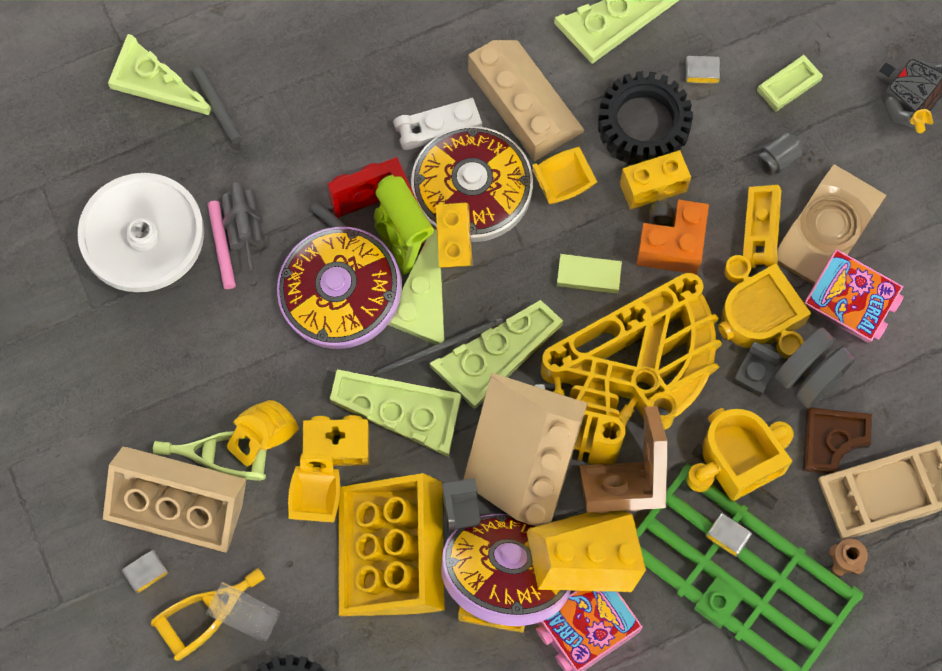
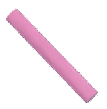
[207,201,236,289]

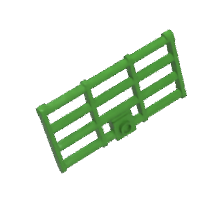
[636,463,864,671]

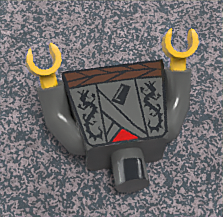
[876,59,942,133]

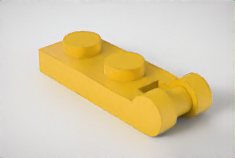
[743,185,782,268]

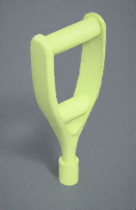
[153,431,267,481]

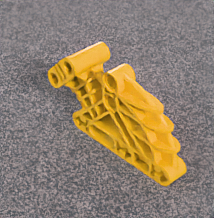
[541,273,722,465]

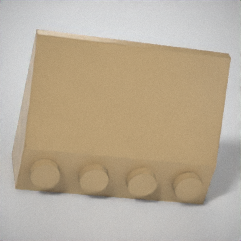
[463,373,587,527]

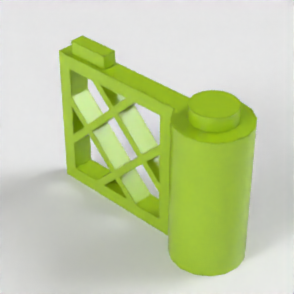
[373,175,434,275]

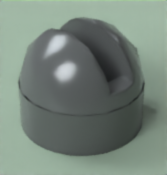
[649,200,674,225]

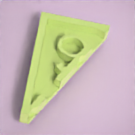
[108,34,211,115]
[388,229,444,345]

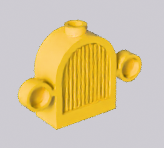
[718,255,811,359]
[687,408,794,502]

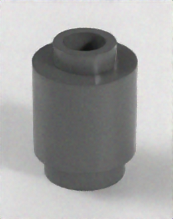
[756,132,803,175]

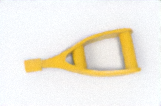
[151,568,265,661]

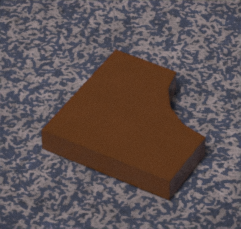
[803,407,872,474]

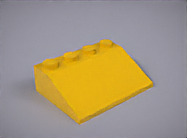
[339,473,445,616]

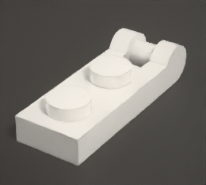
[393,98,482,150]

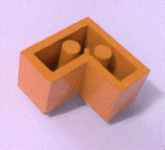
[636,199,709,275]

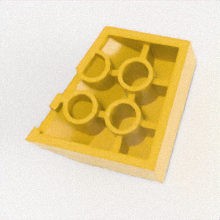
[527,510,646,592]

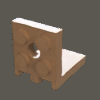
[579,406,668,513]

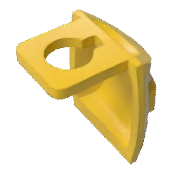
[532,147,597,205]
[227,400,299,467]
[288,454,340,523]

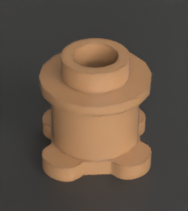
[828,538,868,577]

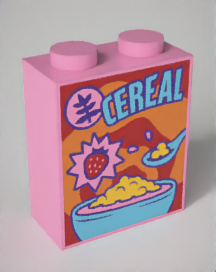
[804,249,904,343]
[536,591,643,671]

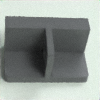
[442,478,480,537]

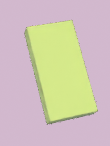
[757,55,823,112]
[557,254,622,294]

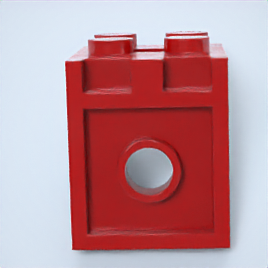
[327,157,427,247]

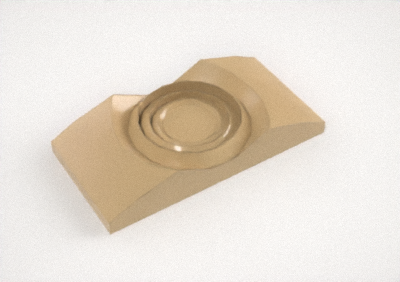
[777,164,886,285]
[818,441,942,540]

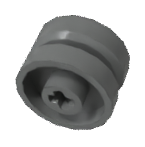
[775,327,857,409]

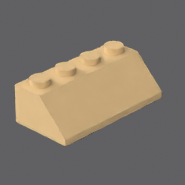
[468,40,584,162]
[103,446,247,553]

